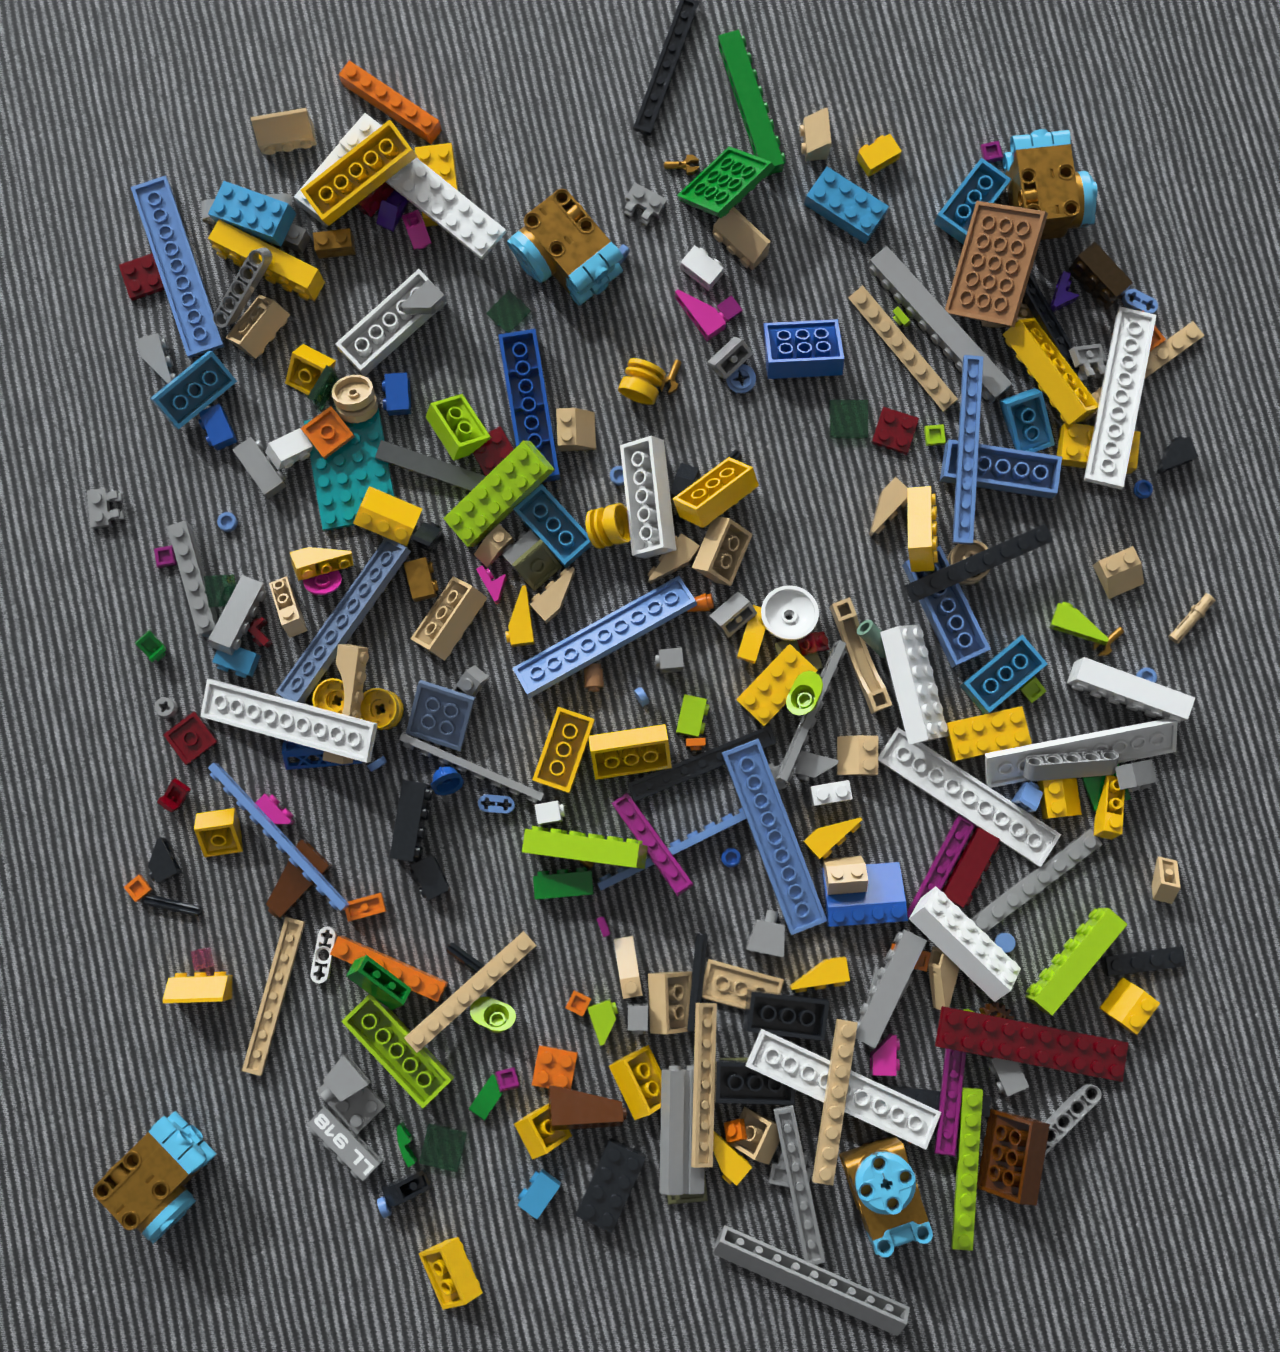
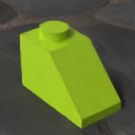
[587,999,619,1046]

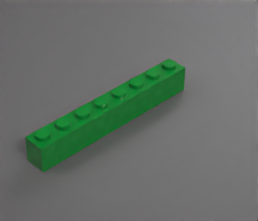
[717,29,786,175]

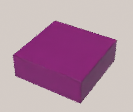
[980,141,1003,163]
[716,295,743,323]
[154,545,177,568]
[597,916,611,937]
[495,1067,520,1093]

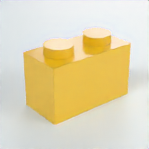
[856,133,902,177]

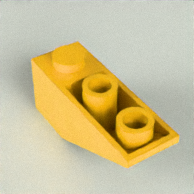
[290,547,354,581]
[1093,775,1125,840]
[802,817,863,859]
[790,956,850,993]

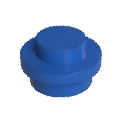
[1133,480,1153,499]
[721,848,741,868]

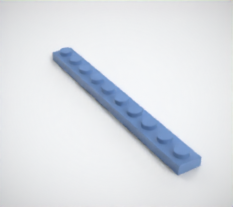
[952,355,984,545]
[208,762,350,911]
[598,808,746,890]

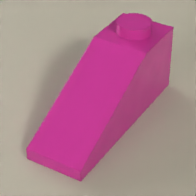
[675,290,727,341]

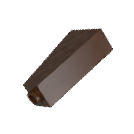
[266,839,332,918]
[548,1086,627,1131]

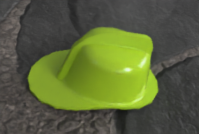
[786,671,823,716]
[469,997,516,1033]

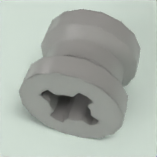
[155,697,178,718]

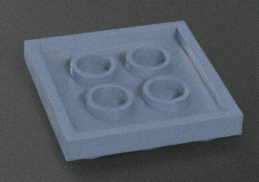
[406,680,476,751]

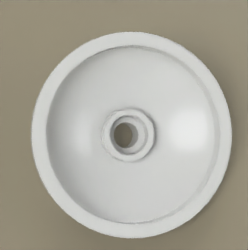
[761,586,819,641]

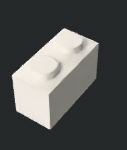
[680,245,724,291]
[265,428,313,470]
[809,780,853,807]
[535,801,566,825]

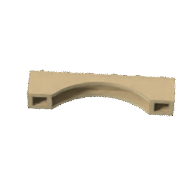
[830,597,892,714]
[323,644,369,764]

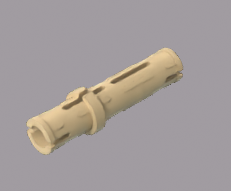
[1168,593,1216,644]

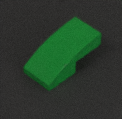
[468,1074,503,1120]
[397,1122,417,1168]

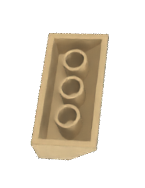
[411,576,487,661]

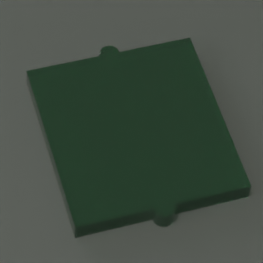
[486,290,531,333]
[204,574,236,608]

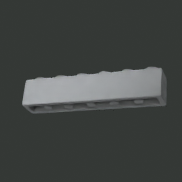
[167,520,218,638]
[855,929,927,1048]

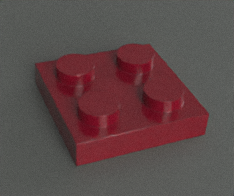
[119,253,165,301]
[871,407,919,455]
[473,426,514,476]
[163,711,218,766]

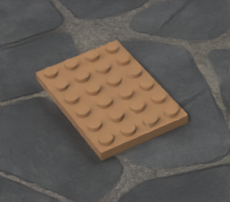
[945,201,1048,327]

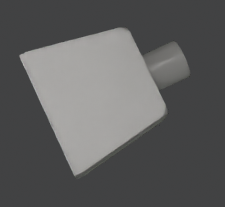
[746,910,785,957]
[320,1054,371,1103]

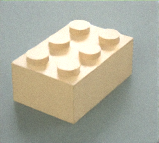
[692,516,753,586]

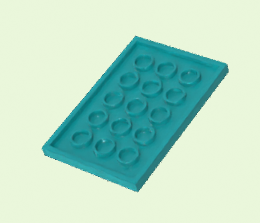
[304,408,395,531]

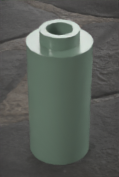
[857,620,886,658]

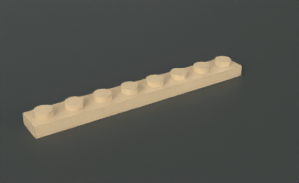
[848,285,958,412]
[1083,321,1205,423]
[242,917,306,1076]
[404,931,537,1053]
[691,1003,717,1168]
[812,1019,858,1186]

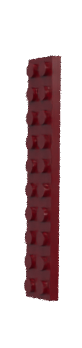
[935,1006,1129,1082]

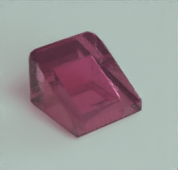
[191,947,214,971]

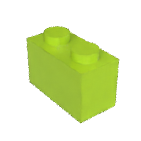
[676,694,709,738]

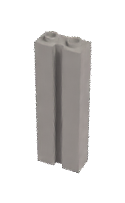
[659,1065,705,1195]

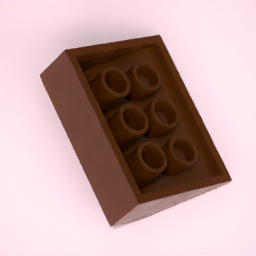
[977,1109,1050,1206]

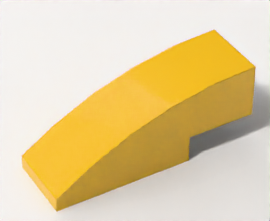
[737,605,766,664]

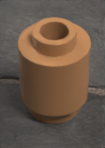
[584,663,604,692]

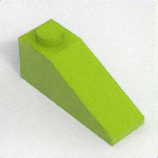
[1049,602,1109,646]

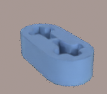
[1122,289,1158,314]
[478,794,515,814]

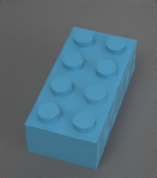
[934,158,1012,245]
[804,167,889,244]
[208,181,297,247]
[150,351,237,429]
[514,484,592,569]
[960,634,1047,714]

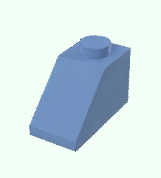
[1011,781,1043,812]

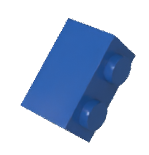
[382,372,412,416]
[198,404,238,451]

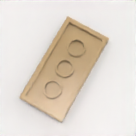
[702,959,784,1010]

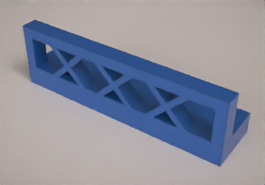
[282,740,363,770]

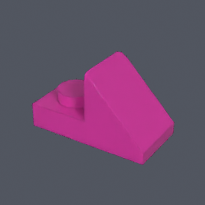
[476,565,507,605]

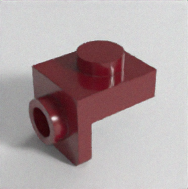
[248,617,273,648]
[797,631,830,656]
[157,778,191,812]

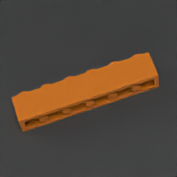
[338,60,442,144]
[330,935,448,1002]

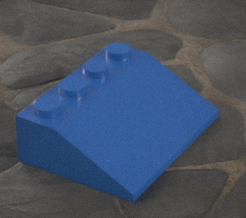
[763,319,844,379]
[822,862,908,927]

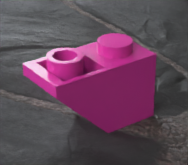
[255,794,295,825]
[870,1034,900,1076]

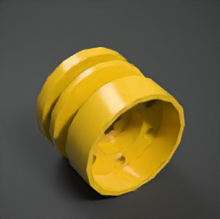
[618,358,666,405]
[585,503,630,549]
[312,678,344,714]
[360,688,404,730]

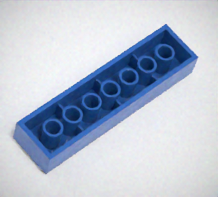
[498,329,560,483]

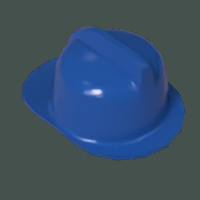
[431,766,464,796]

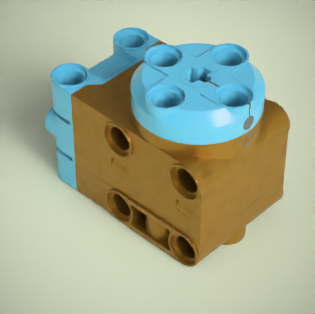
[1003,129,1098,240]
[507,189,623,306]
[93,1111,217,1244]
[839,1135,933,1258]

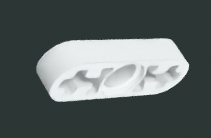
[310,926,337,984]

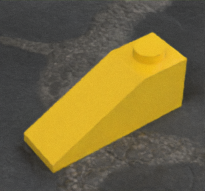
[506,585,535,647]
[713,1131,752,1186]

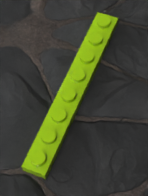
[951,1087,983,1251]

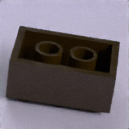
[1069,242,1133,310]

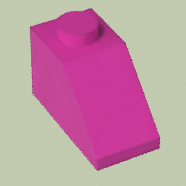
[402,210,431,249]

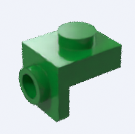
[135,630,166,663]

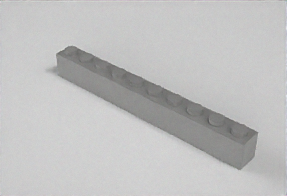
[868,246,1012,403]
[712,1225,910,1336]

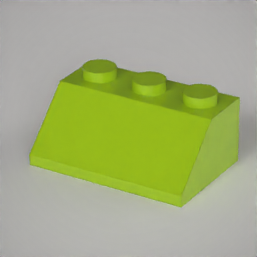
[426,394,490,461]

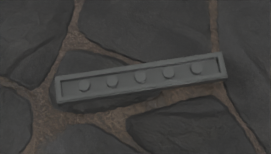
[375,440,486,492]

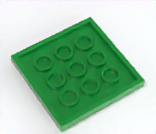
[677,146,775,218]

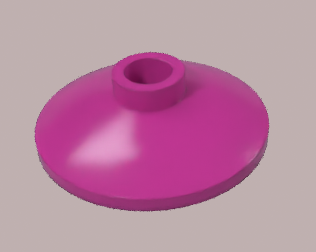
[303,570,342,595]

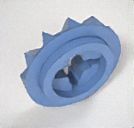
[726,364,756,394]

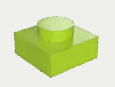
[893,306,912,327]
[924,424,946,446]
[1019,676,1046,703]

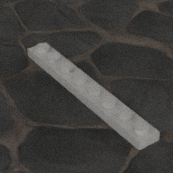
[775,640,846,783]
[399,733,545,803]
[970,829,1103,933]
[773,1105,825,1265]

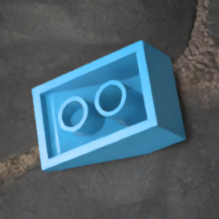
[999,388,1055,452]

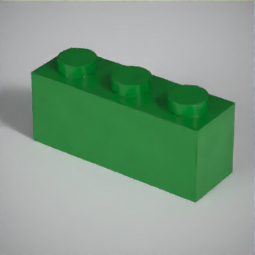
[533,867,594,900]
[346,955,412,1010]

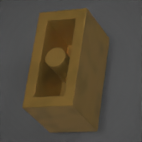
[313,228,356,259]
[404,557,439,602]

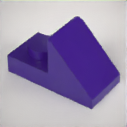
[376,190,409,232]
[1050,271,1079,312]

